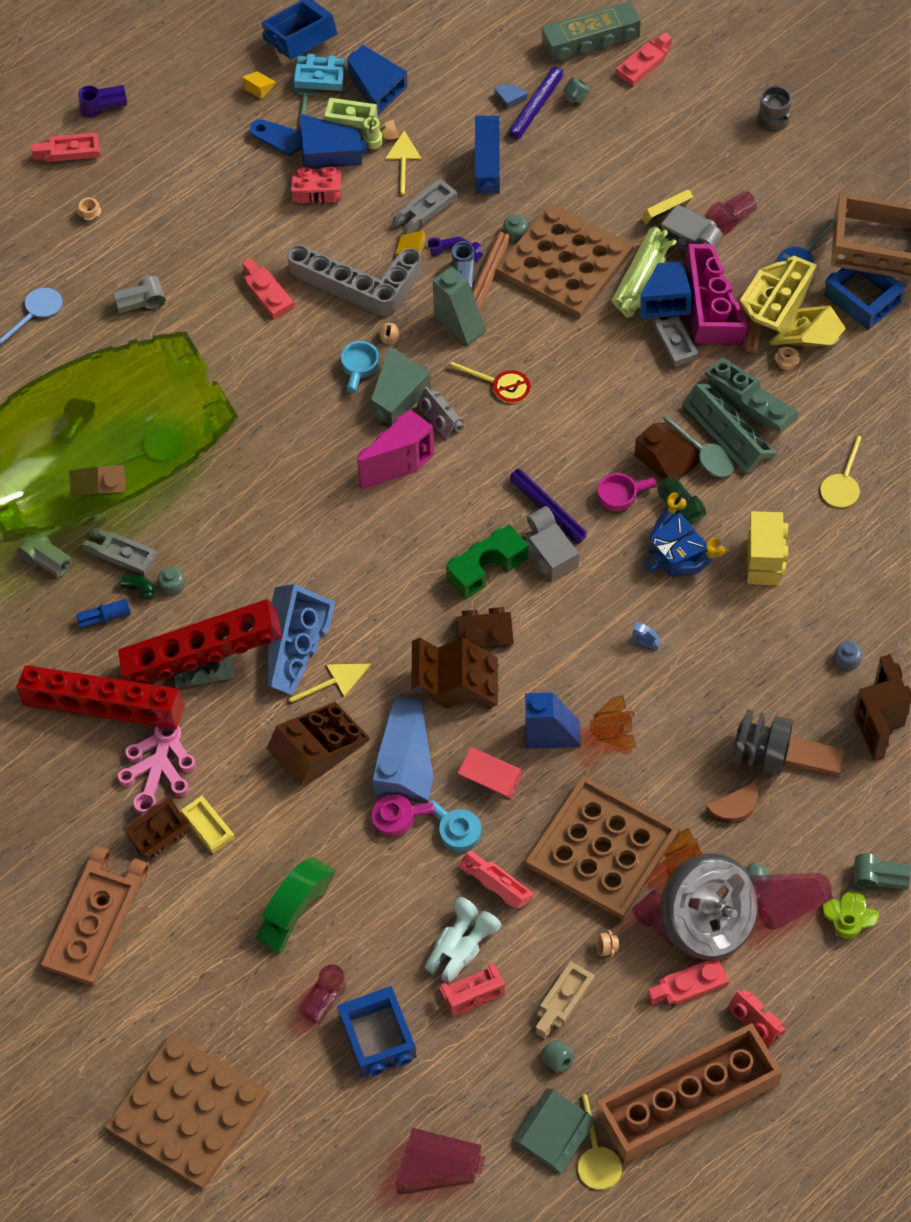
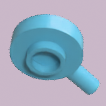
[341,341,379,393]
[431,800,481,852]

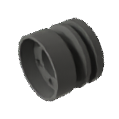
[733,709,793,776]

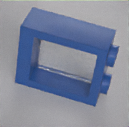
[337,986,417,1077]

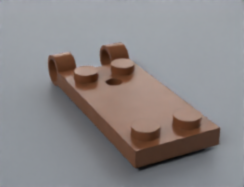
[41,846,150,987]

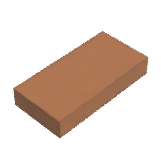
[785,737,845,777]

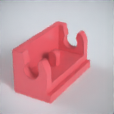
[458,747,523,799]
[439,963,505,1017]

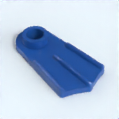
[250,119,302,156]

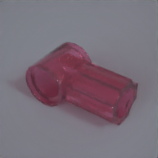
[705,191,757,235]
[632,890,674,947]
[298,964,346,1024]

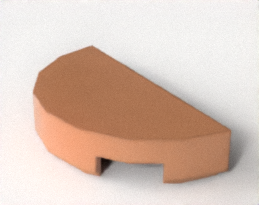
[706,782,758,823]

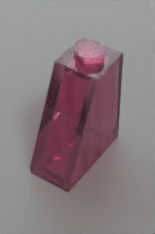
[750,872,834,930]
[396,1128,486,1194]

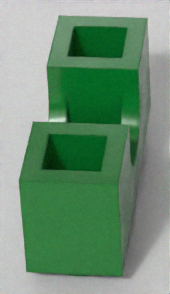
[446,524,529,600]

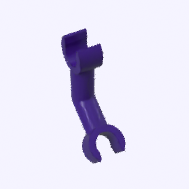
[428,236,484,261]

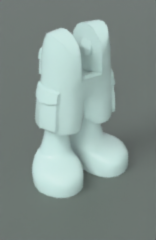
[425,897,502,983]

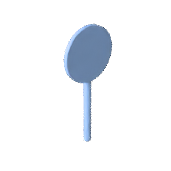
[0,288,63,344]

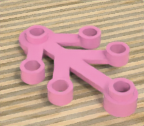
[118,725,196,815]

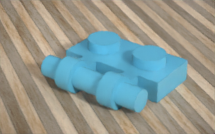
[294,54,345,91]

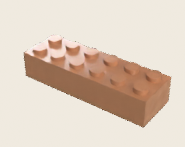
[596,1023,782,1164]

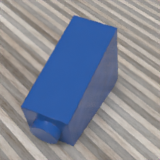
[347,44,408,115]
[299,114,367,168]
[475,116,500,194]
[640,261,691,319]
[525,692,581,749]

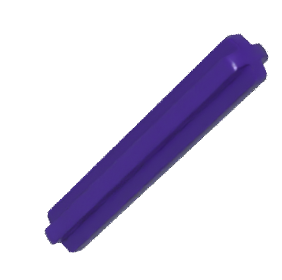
[509,66,563,139]
[510,468,587,544]

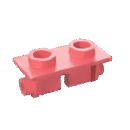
[727,989,786,1048]

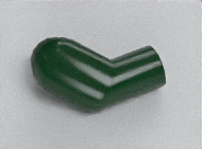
[121,575,156,599]

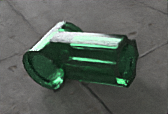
[657,476,707,525]

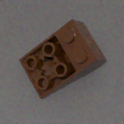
[267,702,370,785]

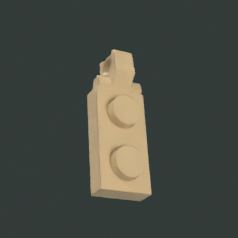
[535,961,595,1039]

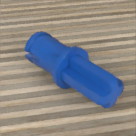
[76,598,131,628]

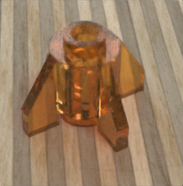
[590,695,636,750]
[662,828,703,876]

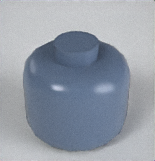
[834,641,862,671]

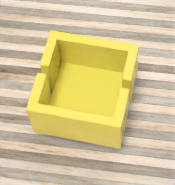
[747,511,788,586]

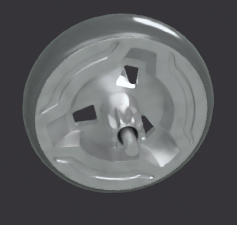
[660,853,759,960]

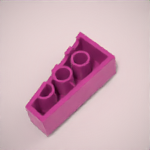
[683,244,749,345]

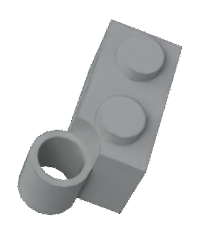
[661,204,723,252]
[523,506,579,582]

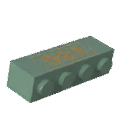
[542,1,641,63]

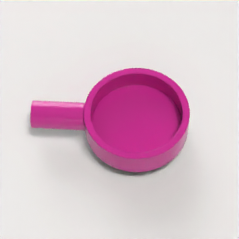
[597,473,656,512]
[372,794,435,837]

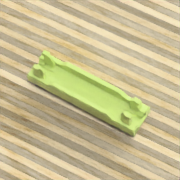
[611,226,677,318]

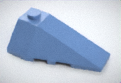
[268,584,335,695]
[373,696,434,803]

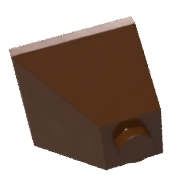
[634,422,700,486]

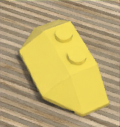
[739,256,817,333]

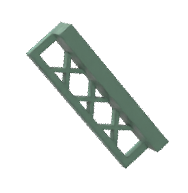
[682,384,777,473]

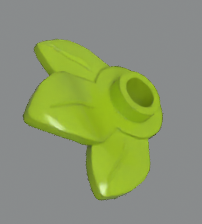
[823,891,879,939]

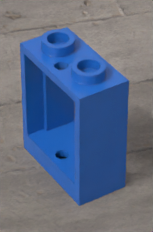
[261,0,338,60]
[824,268,906,330]

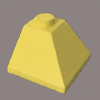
[768,305,846,347]

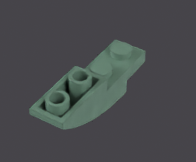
[705,357,798,433]

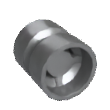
[758,85,792,132]

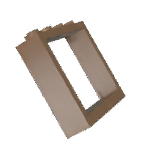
[831,193,911,280]

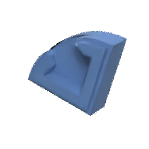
[494,85,527,109]
[632,621,661,650]

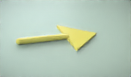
[385,130,422,195]
[289,664,372,703]

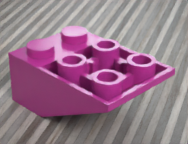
[357,409,434,489]

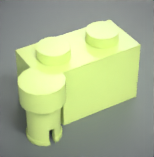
[324,98,382,149]

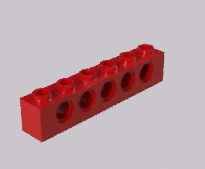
[118,599,282,684]
[16,665,185,730]

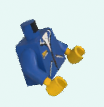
[643,492,726,577]

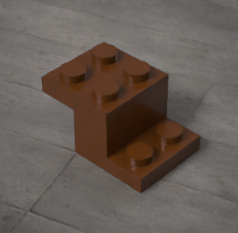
[411,637,499,709]
[854,654,911,761]

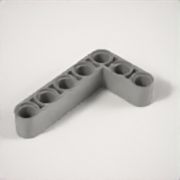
[287,245,421,317]

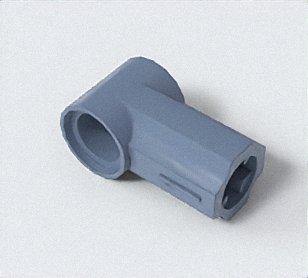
[452,241,475,289]

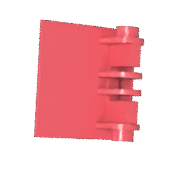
[291,166,342,204]

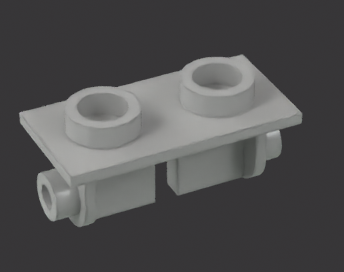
[417,387,464,440]

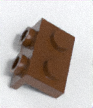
[456,607,514,647]
[122,796,192,858]

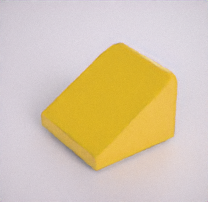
[242,71,276,99]
[395,231,425,257]

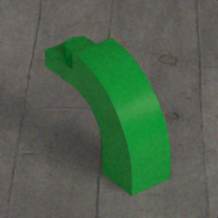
[255,857,336,953]

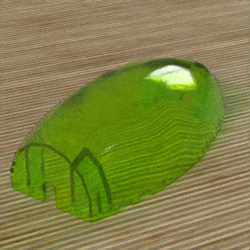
[0,331,238,543]

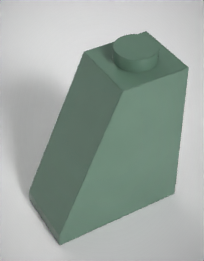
[433,266,486,346]
[371,347,431,426]

